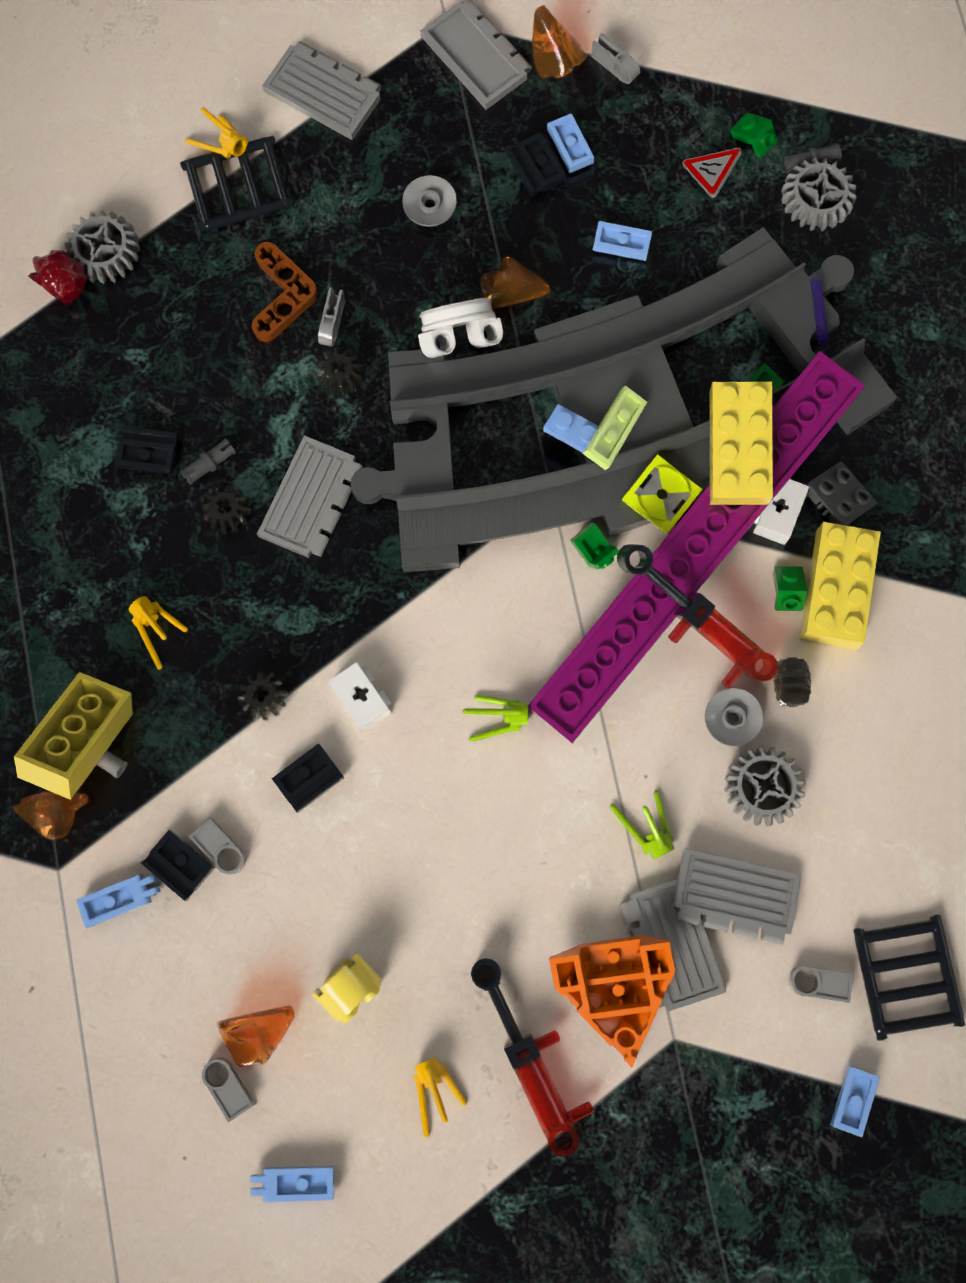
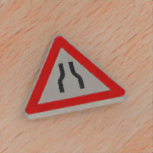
[683,148,742,198]

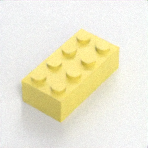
[710,382,773,505]
[800,522,881,650]
[14,672,133,800]

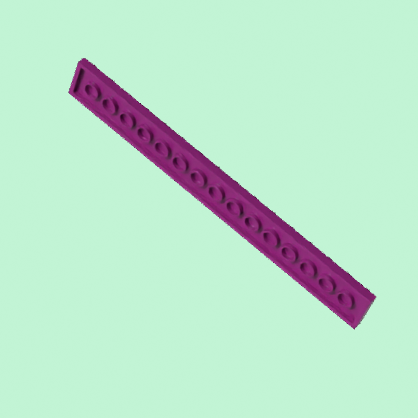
[528,351,865,744]

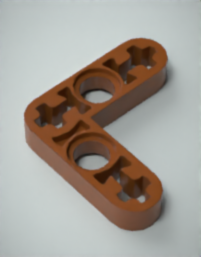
[252,242,318,342]

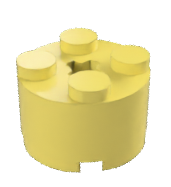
[312,952,381,1024]

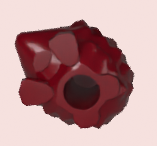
[28,250,88,304]

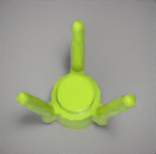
[463,695,528,742]
[610,791,675,859]

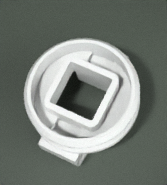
[418,298,503,358]

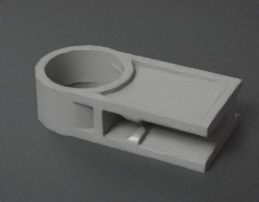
[591,33,640,84]
[318,287,345,347]
[189,817,246,875]
[789,966,853,1003]
[202,1058,255,1123]

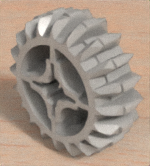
[782,157,856,231]
[65,210,140,284]
[724,746,805,826]

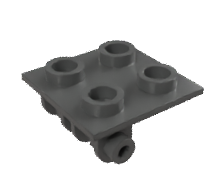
[806,461,878,526]

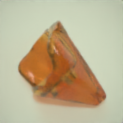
[532,5,587,79]
[480,256,550,309]
[14,790,88,840]
[217,1006,295,1067]

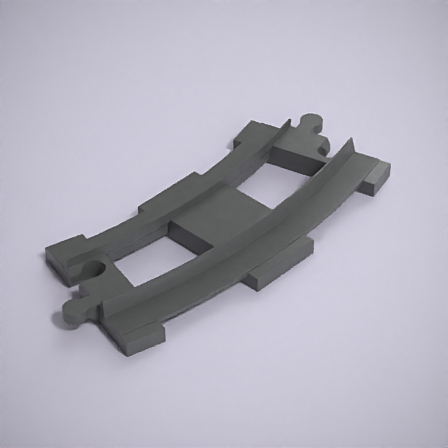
[350,227,897,572]

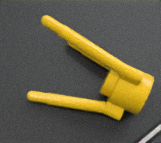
[185,107,248,159]
[129,596,188,670]
[413,1057,467,1138]

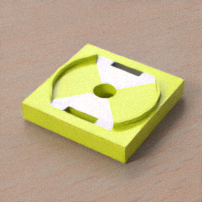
[622,454,703,535]

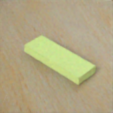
[583,385,647,470]

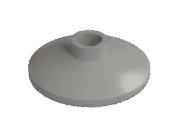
[402,175,457,227]
[705,688,764,746]

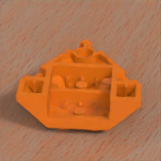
[549,935,676,1068]

